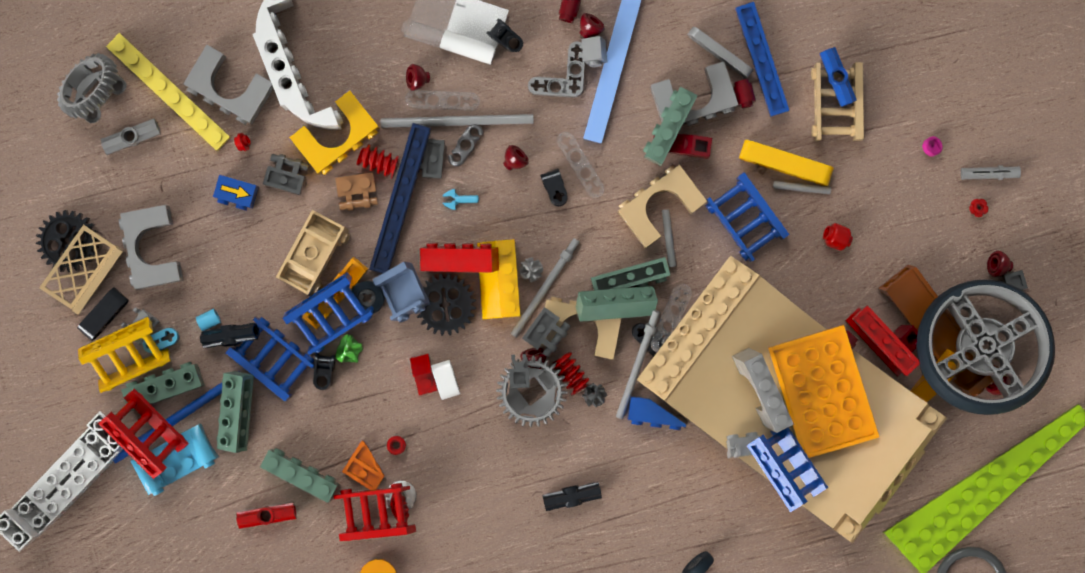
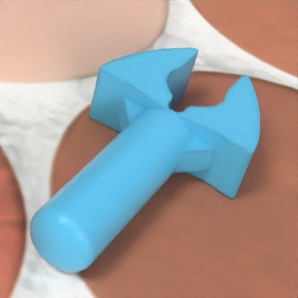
[442,189,479,210]

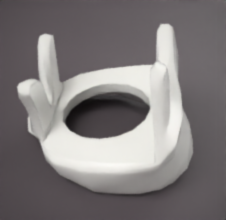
[385,481,416,509]

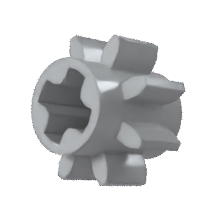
[519,257,543,282]

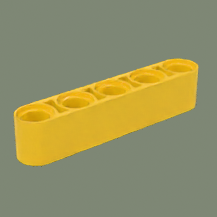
[739,140,834,186]

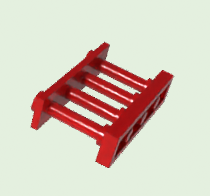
[845,305,920,377]
[98,388,189,479]
[333,483,416,541]

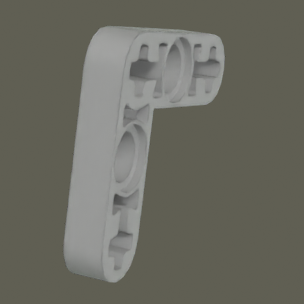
[528,41,585,98]

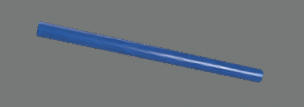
[113,371,240,463]

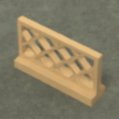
[39,224,123,315]

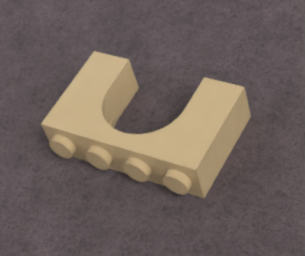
[618,165,707,248]
[541,297,621,359]

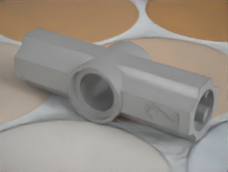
[100,119,161,155]

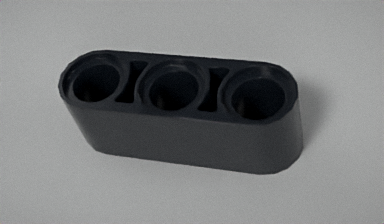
[77,287,129,341]

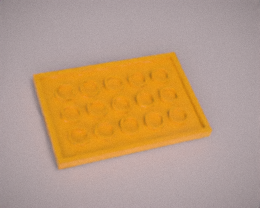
[768,324,879,458]

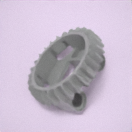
[57,53,127,123]
[496,356,568,427]

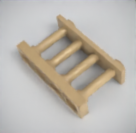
[811,62,864,141]

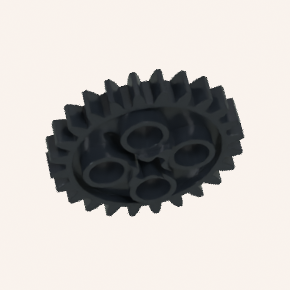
[36,210,99,272]
[417,274,477,336]

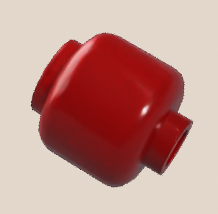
[823,223,853,251]

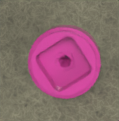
[922,136,943,157]

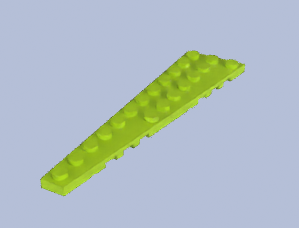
[883,404,1085,573]

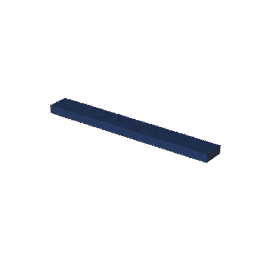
[369,123,432,274]

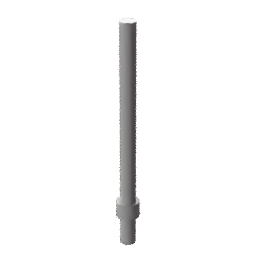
[510,238,580,338]
[616,310,660,419]

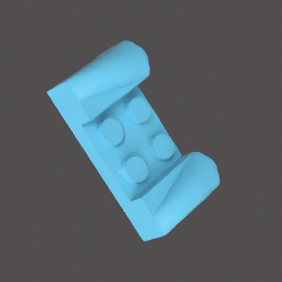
[131,424,219,496]

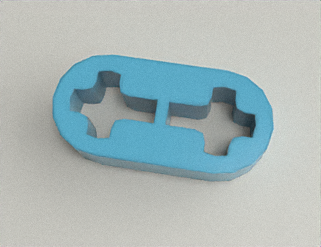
[143,328,179,353]

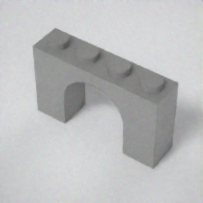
[183,45,274,125]
[650,61,738,126]
[119,205,184,290]
[732,348,794,433]

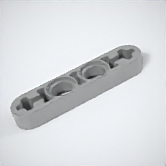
[687,27,753,78]

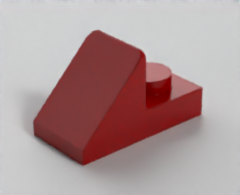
[410,354,438,395]

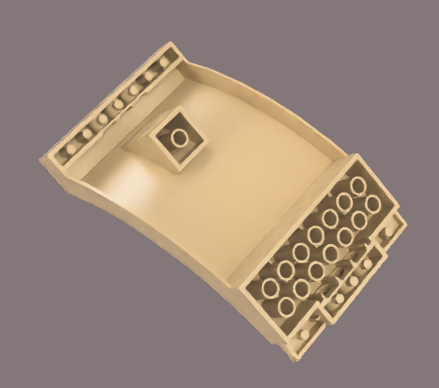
[637,256,947,544]

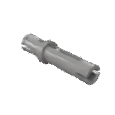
[961,165,1021,180]

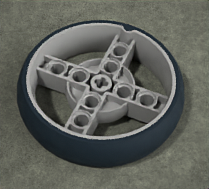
[916,279,1055,415]

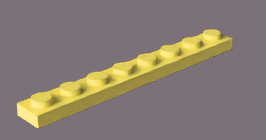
[106,33,231,151]

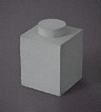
[582,36,608,67]

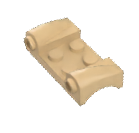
[276,210,350,296]

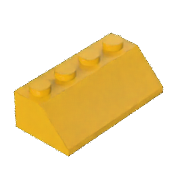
[477,239,521,319]

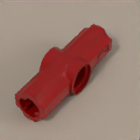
[236,502,297,529]

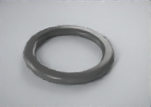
[937,547,1006,573]

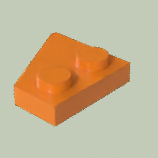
[342,440,385,490]

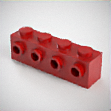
[420,243,499,273]

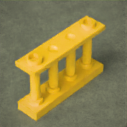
[78,317,171,393]

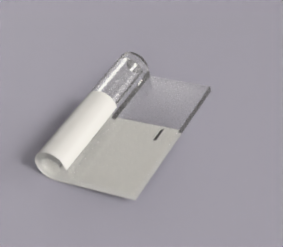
[401,0,509,65]

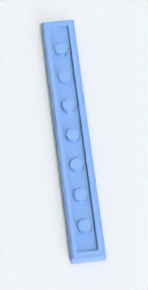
[583,0,641,144]

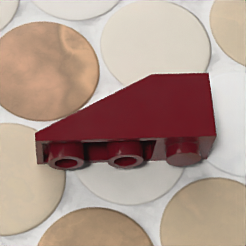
[653,134,713,159]

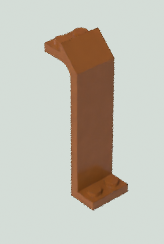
[878,265,999,397]

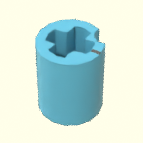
[196,308,221,331]

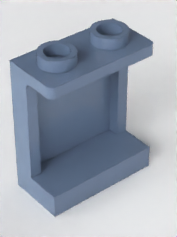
[372,262,430,323]

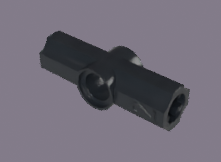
[200,323,260,348]
[542,482,602,511]

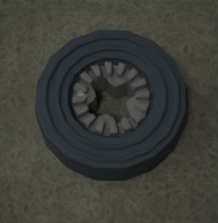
[352,281,385,314]
[682,551,714,573]

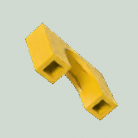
[289,90,380,175]

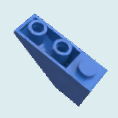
[628,396,686,430]

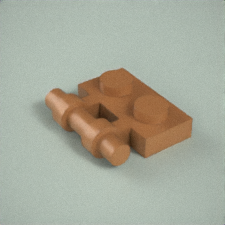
[335,172,378,211]

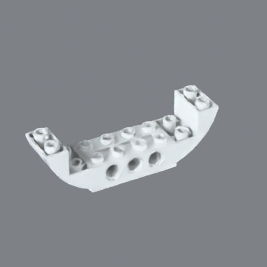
[253,0,343,130]
[0,411,123,552]

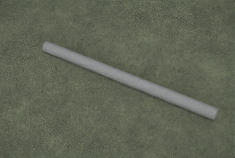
[380,114,534,128]

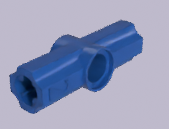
[819,47,857,107]

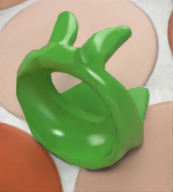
[335,334,363,363]

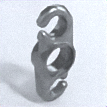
[448,125,483,166]

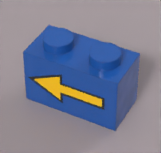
[213,175,259,211]

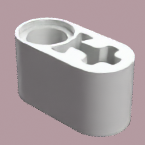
[431,360,460,400]

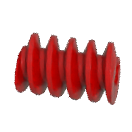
[356,144,399,179]
[553,352,589,396]

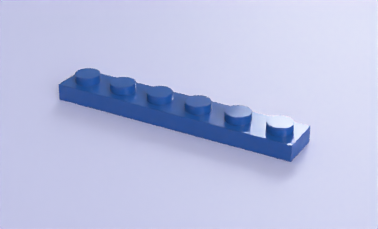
[735,2,789,117]

